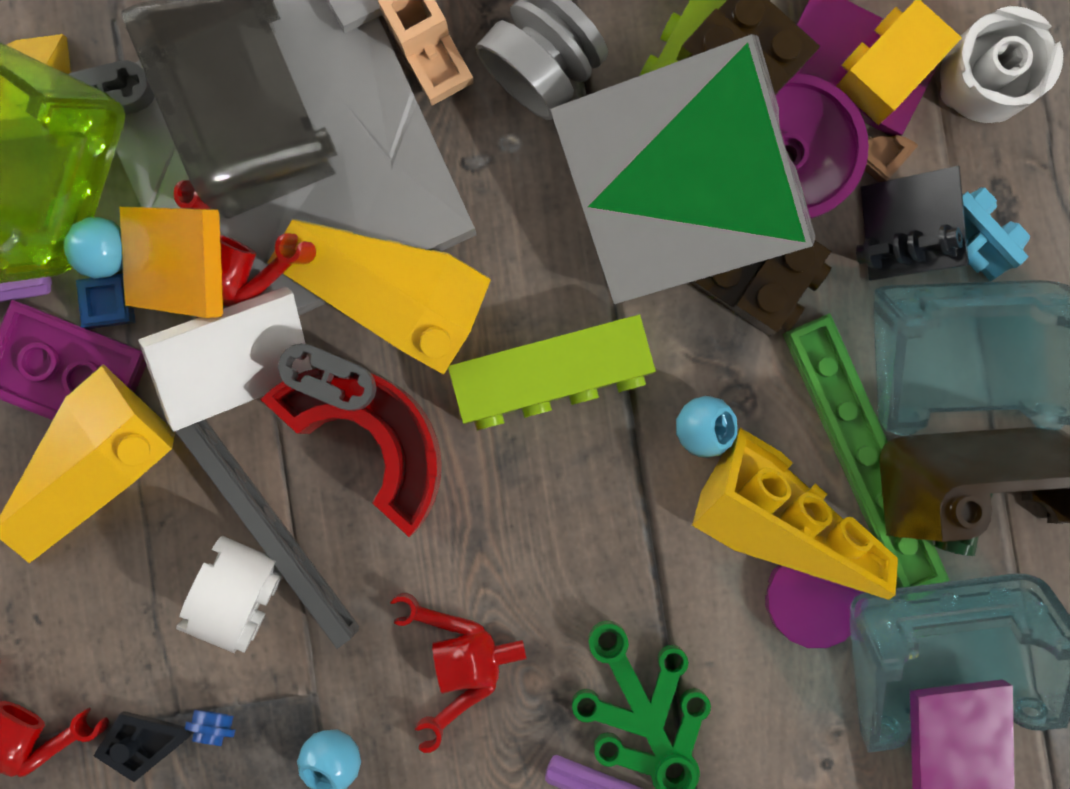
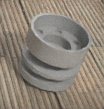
[475,0,608,120]

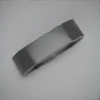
[54,60,156,124]
[278,343,376,411]

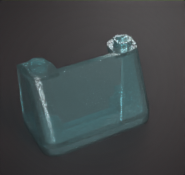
[873,280,1070,435]
[849,573,1070,753]

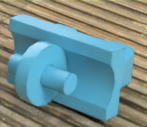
[963,187,1030,281]

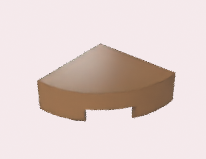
[865,135,918,182]

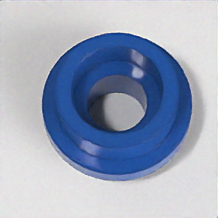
[184,709,236,746]

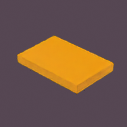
[119,207,223,318]

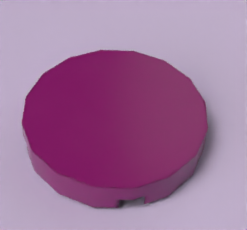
[765,565,865,648]

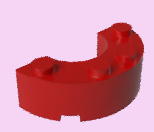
[260,368,442,537]

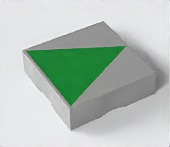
[550,34,816,304]

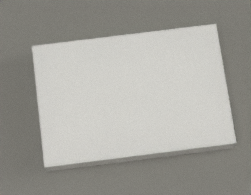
[138,286,312,432]

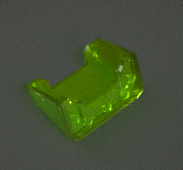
[0,42,125,283]

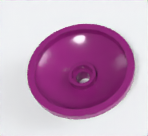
[776,73,869,219]

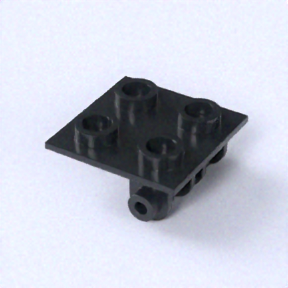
[856,166,969,281]

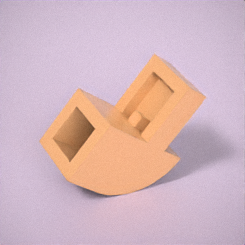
[377,0,474,106]

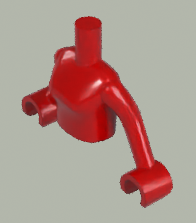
[173,180,316,318]
[390,593,527,753]
[0,660,109,777]

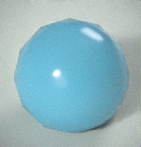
[64,217,123,279]
[676,396,737,458]
[297,729,361,789]

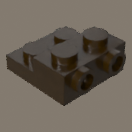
[676,0,820,96]
[690,240,832,336]

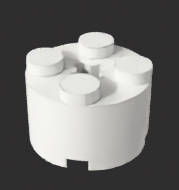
[940,6,1063,123]
[176,536,283,653]

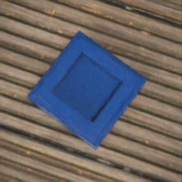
[76,274,136,329]

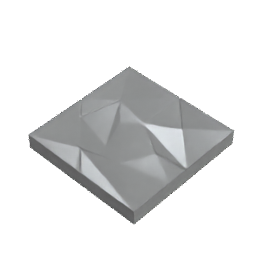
[103,0,477,320]

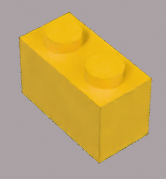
[836,0,962,125]

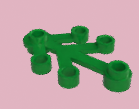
[572,620,711,789]

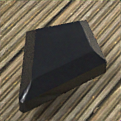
[93,711,194,782]

